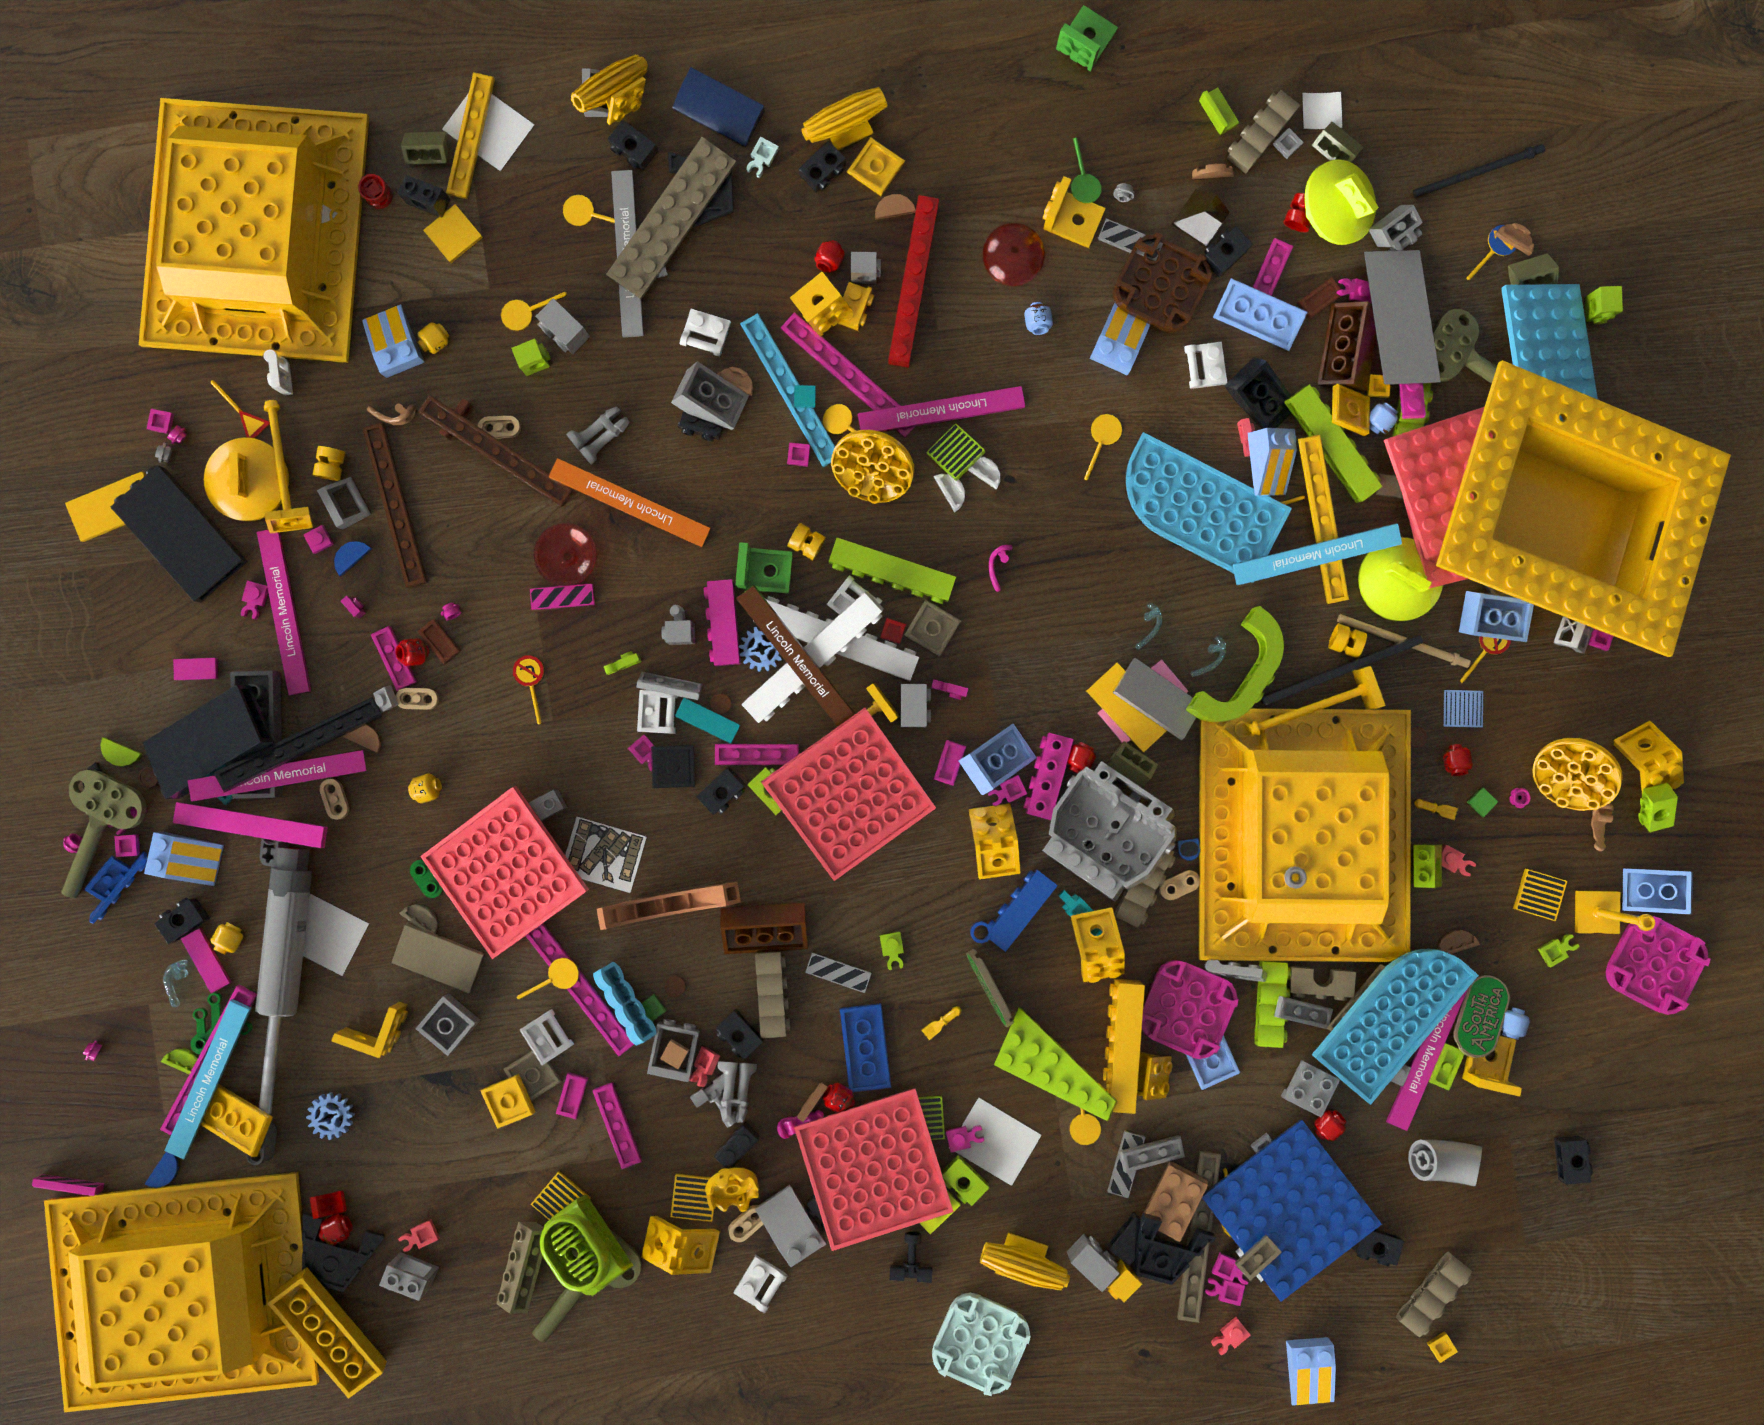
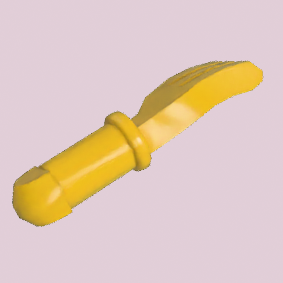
[1414,799,1458,820]
[922,1006,961,1040]

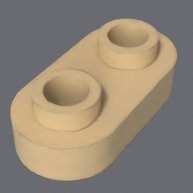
[478,416,521,438]
[396,688,439,710]
[320,779,349,820]
[1159,870,1200,900]
[728,1205,763,1242]

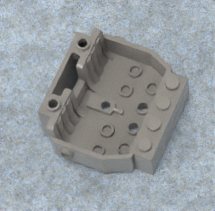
[1042,761,1177,902]

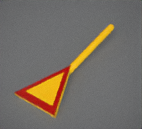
[211,380,270,439]

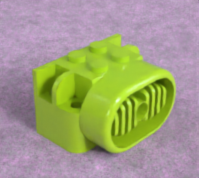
[540,1195,634,1296]

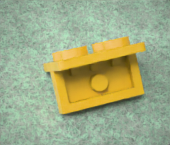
[1137,1052,1172,1100]

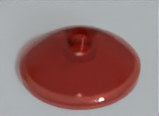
[983,223,1045,286]
[533,523,597,586]

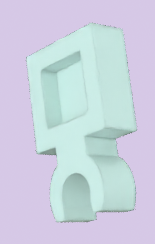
[747,137,779,178]

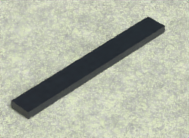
[1260,635,1423,705]
[214,697,382,793]

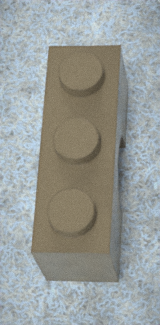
[1287,965,1356,1001]

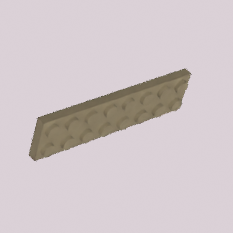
[606,137,737,300]

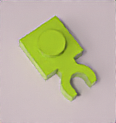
[604,651,642,675]
[880,932,904,970]
[1537,934,1579,967]

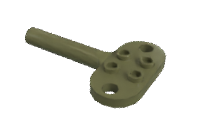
[1433,309,1497,384]
[61,770,147,898]
[532,1230,642,1342]

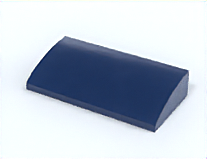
[672,67,765,147]

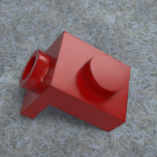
[310,1190,347,1219]

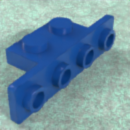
[85,851,147,924]

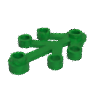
[191,989,256,1054]

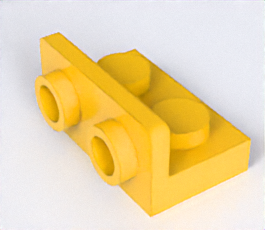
[838,282,875,331]

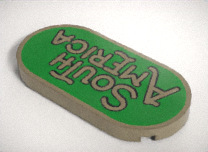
[966,949,1014,1027]
[1454,975,1510,1058]

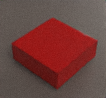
[880,618,906,644]

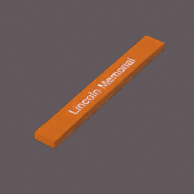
[549,458,711,547]

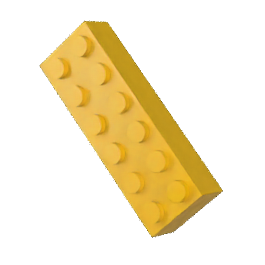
[1103,979,1145,1114]
[267,1267,387,1399]

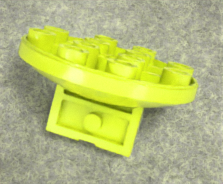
[1305,160,1379,245]
[1358,538,1443,621]

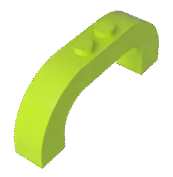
[1185,606,1284,722]

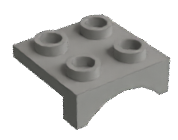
[1281,1060,1340,1117]

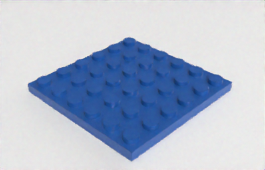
[1202,1119,1382,1302]

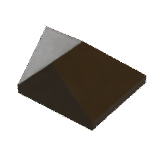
[1172,189,1230,247]

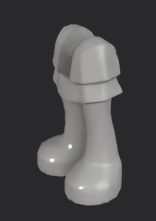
[566,406,630,465]
[717,1061,757,1123]

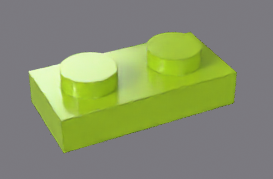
[1428,1043,1465,1091]

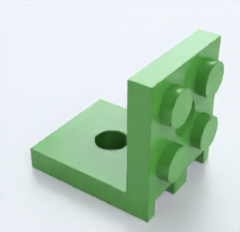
[1056,5,1118,72]
[735,542,793,594]

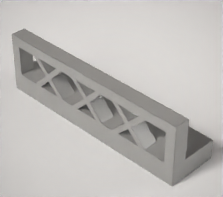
[1553,616,1594,654]

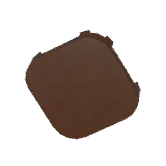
[1113,232,1212,332]

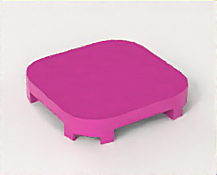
[1606,916,1711,1015]
[1142,960,1239,1059]

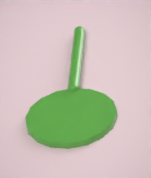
[1071,137,1101,203]

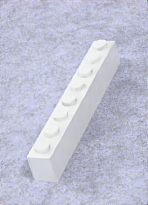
[742,590,884,723]
[753,596,919,681]

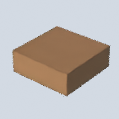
[660,1039,690,1069]

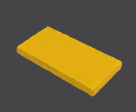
[65,471,146,542]
[1086,663,1167,752]
[201,1084,273,1157]

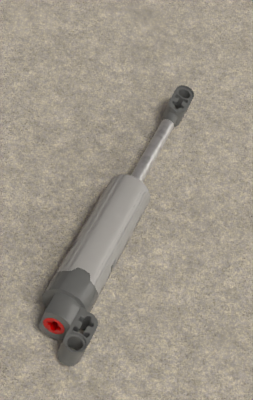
[246,838,312,1165]

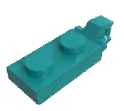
[1058,889,1102,936]

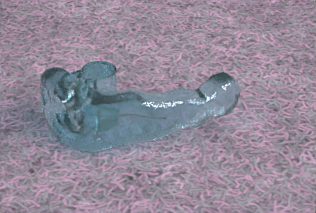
[1135,602,1162,649]
[1191,636,1226,677]
[163,960,188,1007]

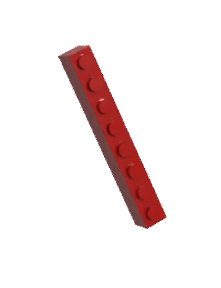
[888,195,939,368]

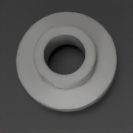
[1113,183,1134,202]
[155,442,172,463]
[1284,866,1307,889]

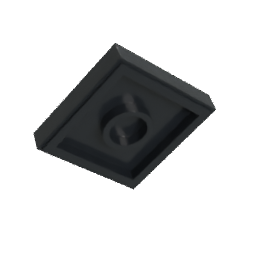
[651,745,695,789]

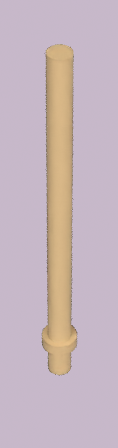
[1337,614,1471,668]

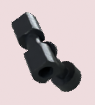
[890,1231,933,1283]

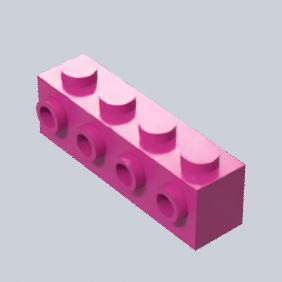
[704,579,741,666]
[1023,733,1073,820]

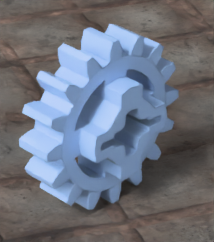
[739,627,782,672]
[306,1092,355,1140]

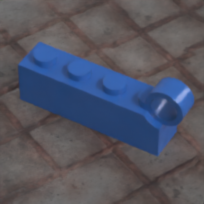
[970,869,1058,952]

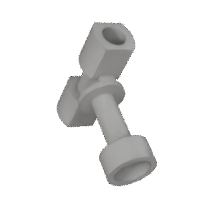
[690,1073,736,1128]

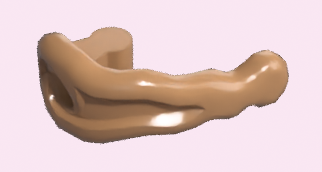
[367,404,416,425]
[1591,803,1614,851]

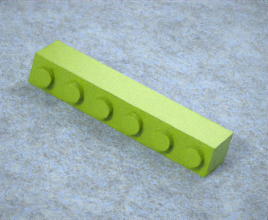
[1284,384,1383,503]
[829,538,956,604]

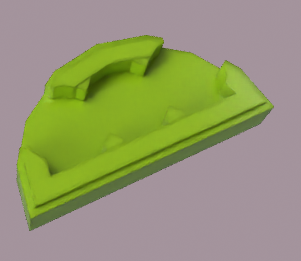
[101,737,143,766]
[161,1048,199,1074]

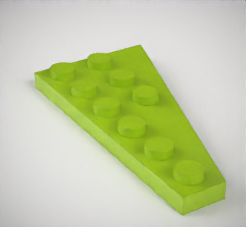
[994,1007,1117,1121]

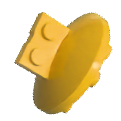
[831,430,914,504]
[204,438,289,521]
[1533,738,1622,811]

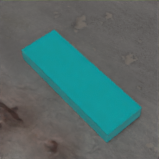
[675,698,740,744]

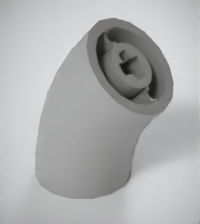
[1408,1139,1482,1186]

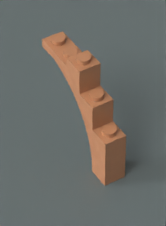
[597,882,741,930]

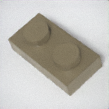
[1235,1235,1282,1281]

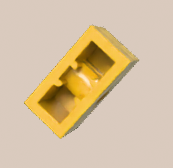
[1107,1259,1142,1302]

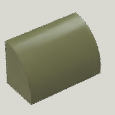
[1312,121,1364,162]
[401,132,448,164]
[1508,253,1559,285]
[1107,741,1158,788]

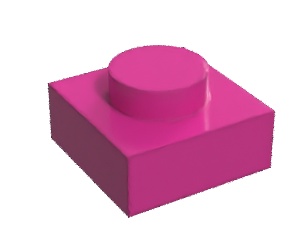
[147,409,174,434]
[787,443,810,467]
[303,525,334,554]
[341,596,366,619]
[114,834,140,857]

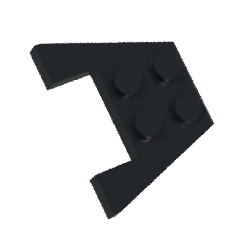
[668,152,734,229]
[302,1212,385,1292]
[1133,1213,1216,1285]

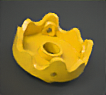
[705,1168,759,1212]

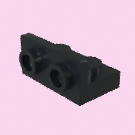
[677,411,723,442]

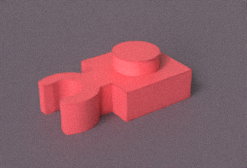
[1237,418,1255,457]
[1442,844,1476,876]
[690,1046,720,1087]
[398,1219,440,1252]
[1211,1317,1251,1355]

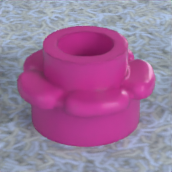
[167,425,187,444]
[441,602,461,621]
[1509,788,1531,808]
[63,833,82,853]
[83,1041,102,1061]

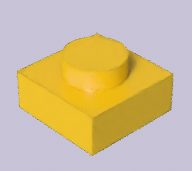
[1367,374,1390,398]
[1427,1331,1458,1363]

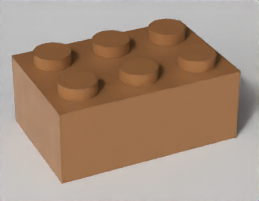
[1144,1161,1208,1242]

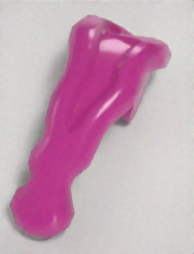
[989,545,1013,592]
[777,1110,824,1139]

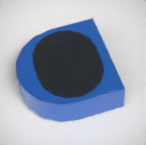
[1177,838,1200,861]

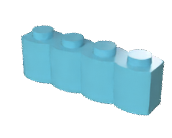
[593,962,656,1045]

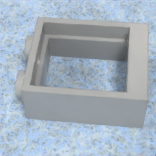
[647,1019,701,1082]
[379,1252,439,1301]

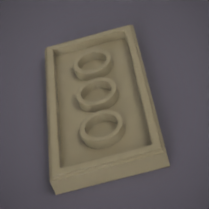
[391,923,485,993]

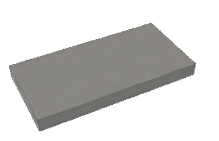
[1113,658,1196,740]

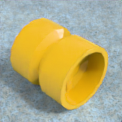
[313,446,345,481]
[787,523,826,560]
[1328,623,1367,658]

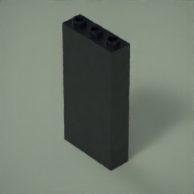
[110,465,248,603]
[143,685,274,799]

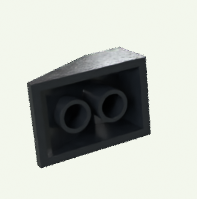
[1224,357,1291,429]

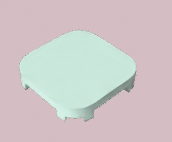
[932,1292,1030,1396]

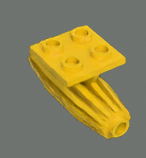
[571,54,648,125]
[801,87,888,150]
[980,1232,1070,1290]

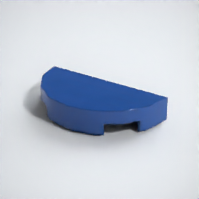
[334,541,372,576]
[145,1152,179,1187]

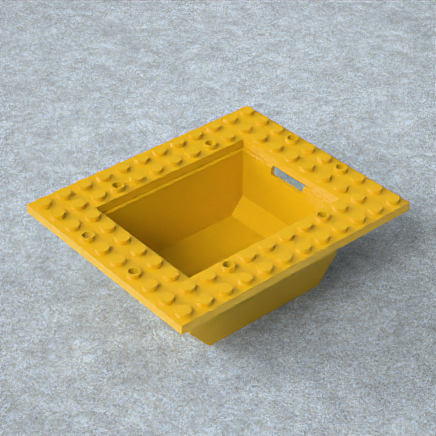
[139,98,369,363]
[1436,360,1731,657]
[1199,709,1411,962]
[44,1172,319,1412]

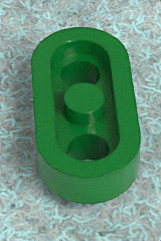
[410,859,444,898]

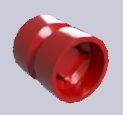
[358,174,393,209]
[1283,193,1311,233]

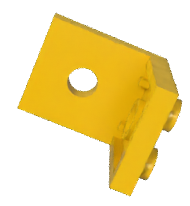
[1042,176,1105,248]
[790,272,853,337]
[1613,721,1684,793]
[969,803,1020,879]
[1071,907,1124,983]
[332,1002,408,1058]
[1462,1035,1522,1096]
[641,1216,720,1275]

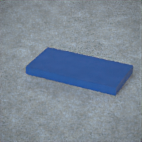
[840,1003,891,1092]

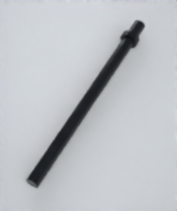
[1413,144,1545,198]

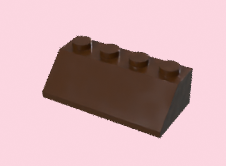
[1317,301,1377,391]
[720,903,808,954]

